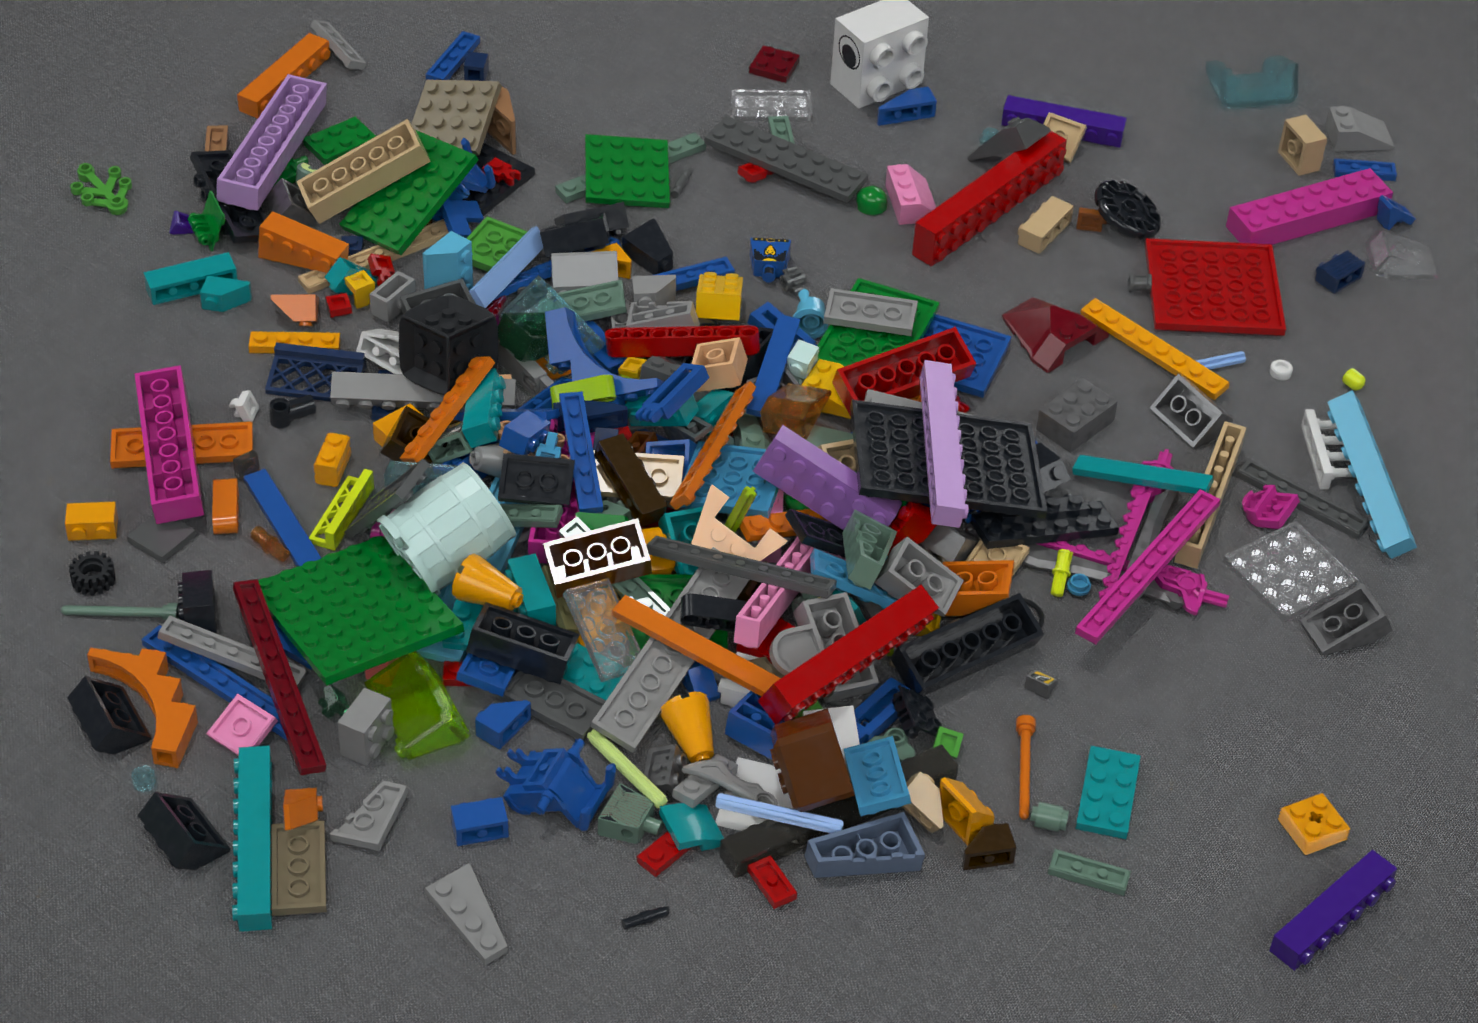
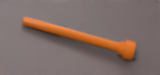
[1016,715,1036,820]

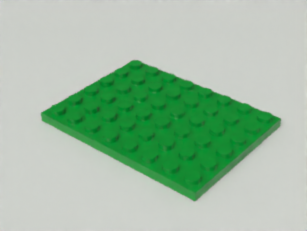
[258,536,465,686]

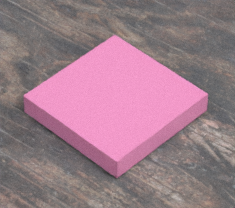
[206,694,278,756]

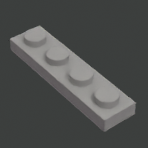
[310,19,367,70]

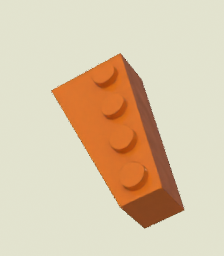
[258,211,349,273]

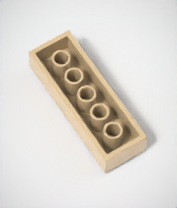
[296,119,431,224]

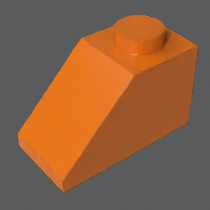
[283,788,323,830]

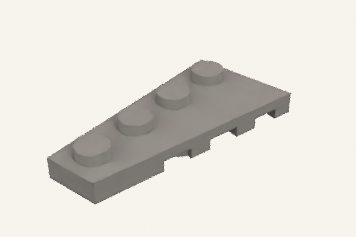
[425,863,508,965]

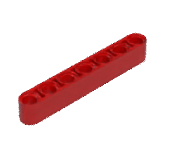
[605,325,760,357]

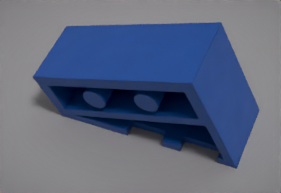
[725,691,785,760]

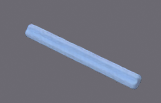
[716,793,843,833]

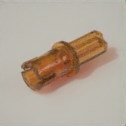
[250,526,290,562]

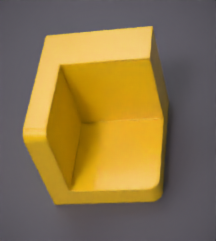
[345,270,375,309]

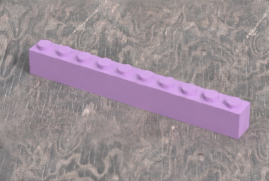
[920,360,969,528]

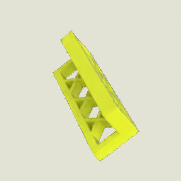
[309,469,374,551]

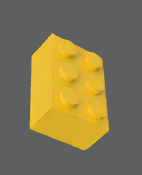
[696,272,743,321]

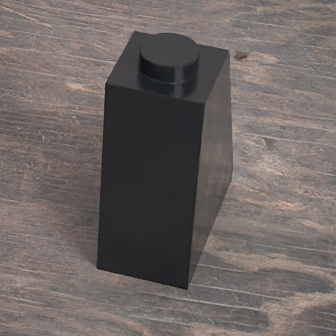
[622,218,673,275]

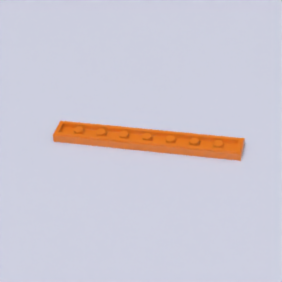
[611,595,781,697]

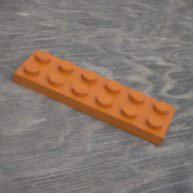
[110,422,253,468]

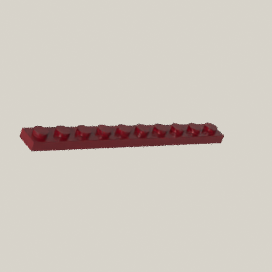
[233,579,326,776]

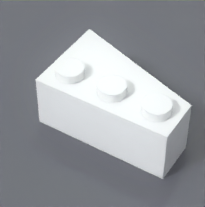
[356,329,403,374]

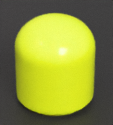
[1342,368,1366,391]

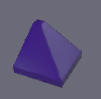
[169,210,194,235]

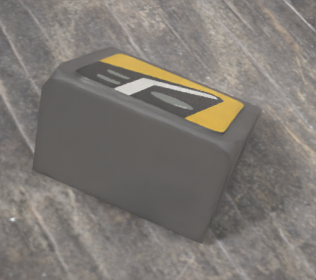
[1024,670,1058,698]

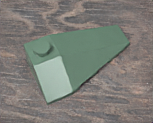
[733,409,771,449]

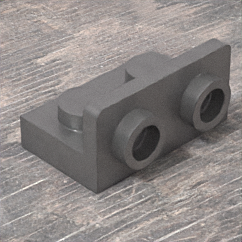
[644,744,688,795]

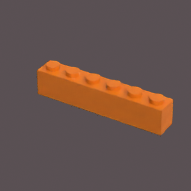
[237,33,331,118]

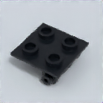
[892,685,942,739]

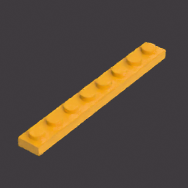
[1081,298,1229,400]

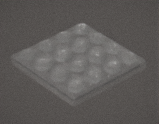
[1223,521,1358,622]

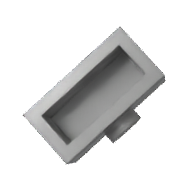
[370,271,416,322]

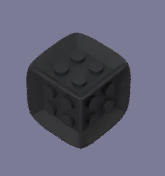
[399,296,498,395]

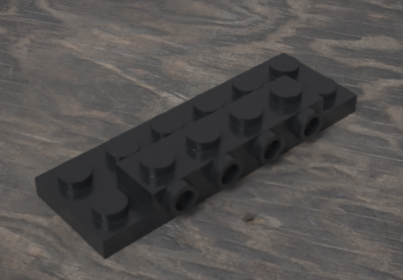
[190,150,267,243]
[971,494,1119,549]

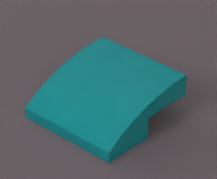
[659,803,726,851]

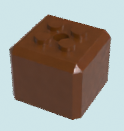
[770,708,855,812]

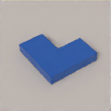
[440,200,484,238]

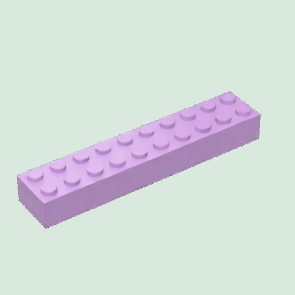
[216,74,327,211]

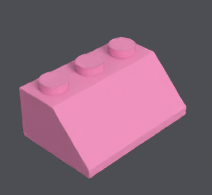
[885,164,936,225]

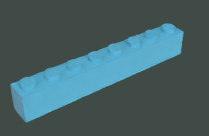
[1327,390,1417,559]

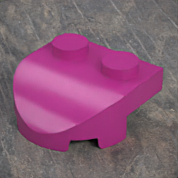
[1242,485,1300,529]

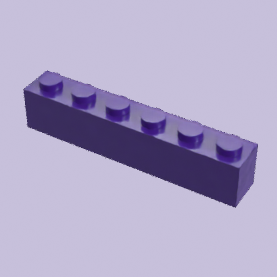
[1001,95,1127,148]
[1269,849,1398,971]

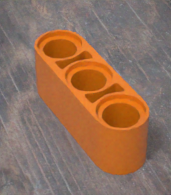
[212,478,239,535]

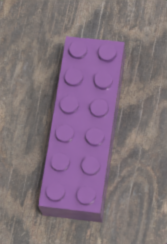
[753,425,902,530]

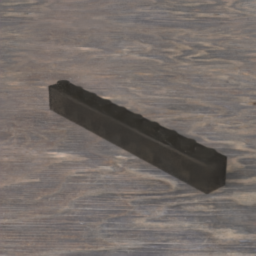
[720,745,958,879]

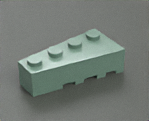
[842,510,897,590]

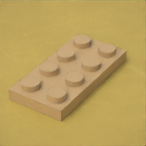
[593,450,684,501]

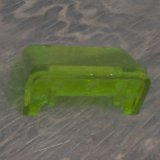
[364,651,471,760]

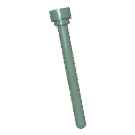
[61,603,179,620]

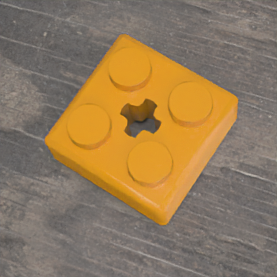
[1278,793,1350,855]

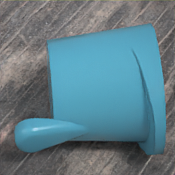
[793,289,828,339]

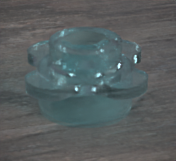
[979,128,999,144]

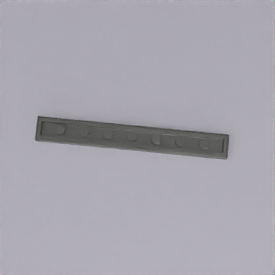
[646,536,837,599]

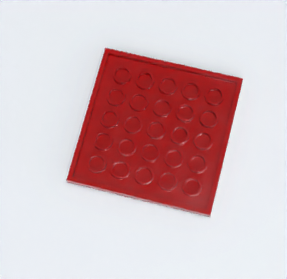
[1145,238,1286,336]

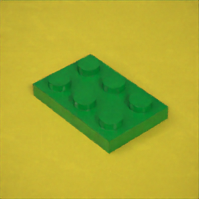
[303,116,376,165]

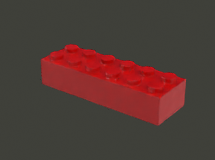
[832,327,976,417]

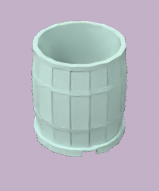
[377,462,516,595]

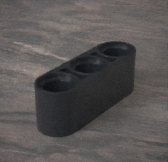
[680,593,747,632]

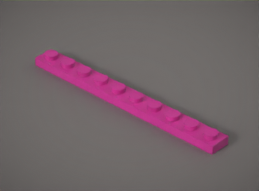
[1075,489,1221,645]

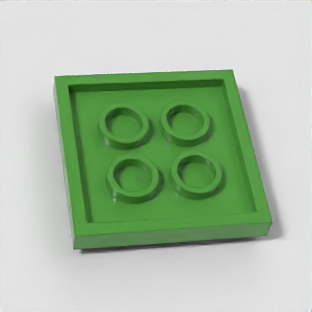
[466,216,527,272]

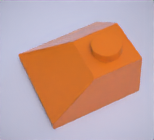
[271,294,319,326]

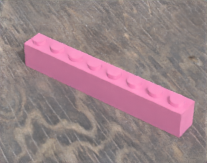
[734,537,820,648]

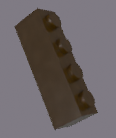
[594,434,667,527]

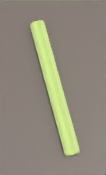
[587,729,668,808]

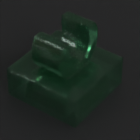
[318,684,349,718]

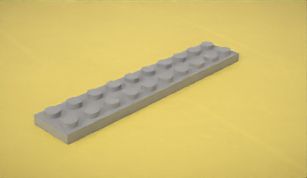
[590,547,750,753]

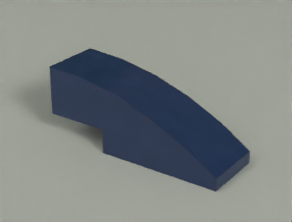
[553,400,628,433]

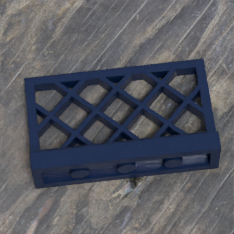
[265,342,367,402]

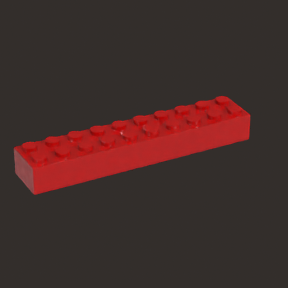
[912,131,1067,267]

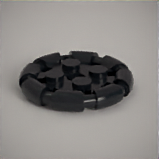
[1094,180,1161,239]

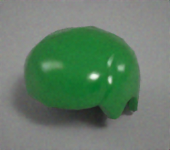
[856,185,888,215]

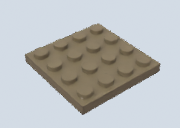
[411,79,502,155]

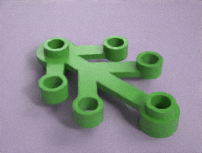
[70,163,132,215]

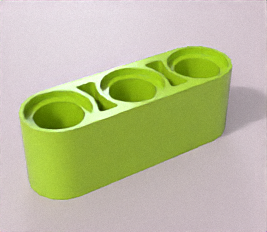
[550,375,616,409]

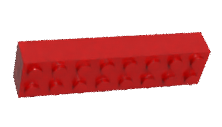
[758,584,939,725]

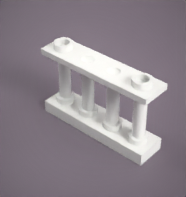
[1301,409,1352,489]

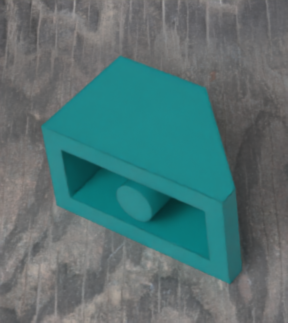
[325,257,377,296]
[200,276,252,312]

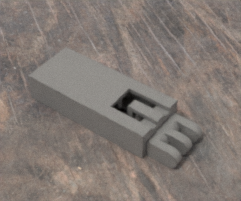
[498,335,554,397]

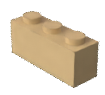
[1017,196,1074,254]

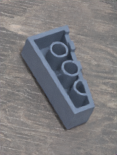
[804,812,925,878]

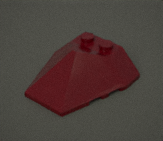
[1002,297,1109,373]

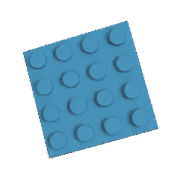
[680,441,779,519]

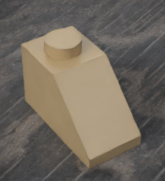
[902,772,944,833]

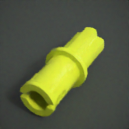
[1051,549,1073,597]

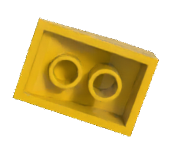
[801,359,851,419]

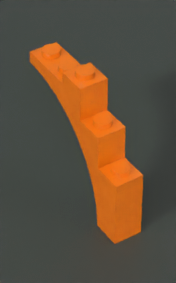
[87,647,198,768]

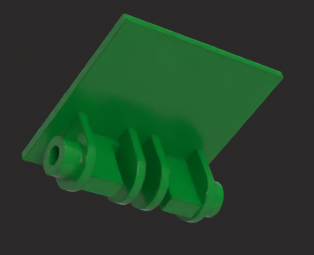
[188,191,225,251]

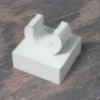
[229,390,259,422]

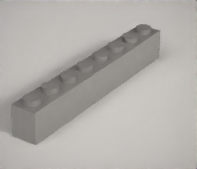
[330,371,516,412]

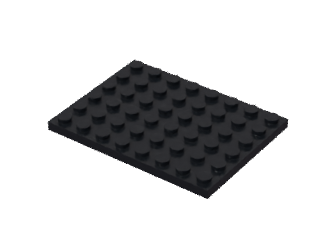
[850,399,1048,519]

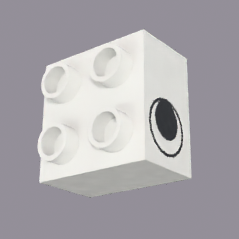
[830,0,929,108]

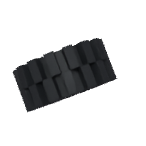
[69,551,116,596]

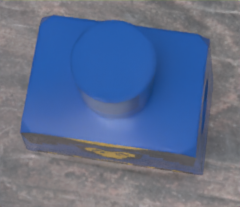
[749,237,791,282]

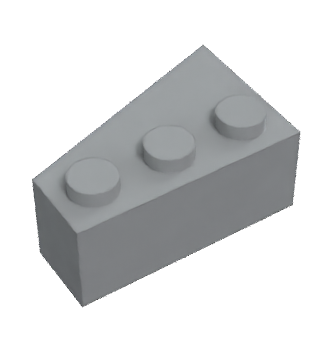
[626,301,700,328]

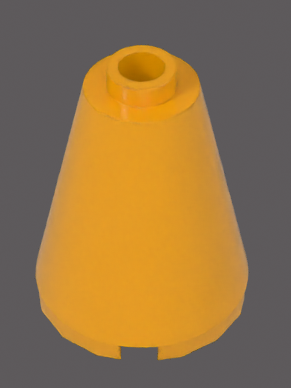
[452,553,524,610]
[660,692,714,763]

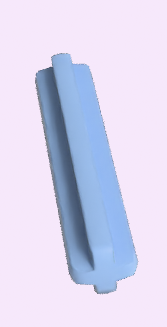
[1196,351,1246,370]

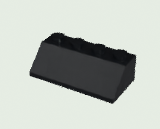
[466,602,580,685]

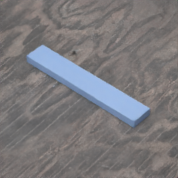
[469,226,543,308]

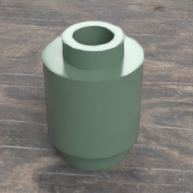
[1030,801,1069,832]

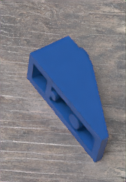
[877,86,937,126]

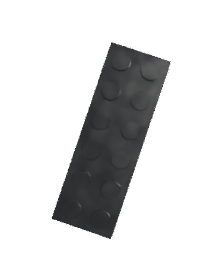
[890,593,1044,696]

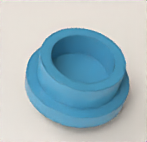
[1067,574,1091,596]

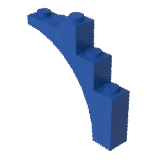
[545,307,664,406]

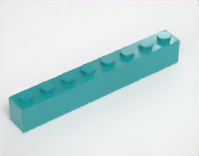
[232,746,272,932]

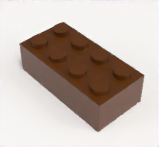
[543,518,652,599]

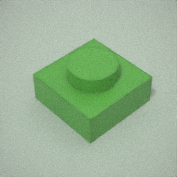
[931,726,964,759]

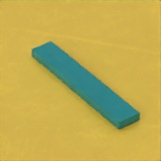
[1072,455,1213,494]

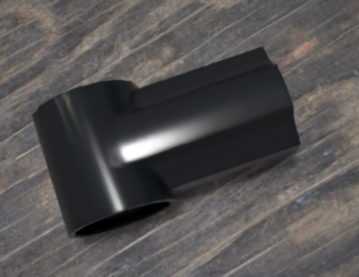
[269,394,316,429]

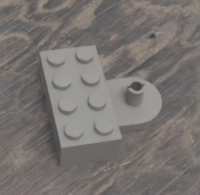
[769,592,879,703]

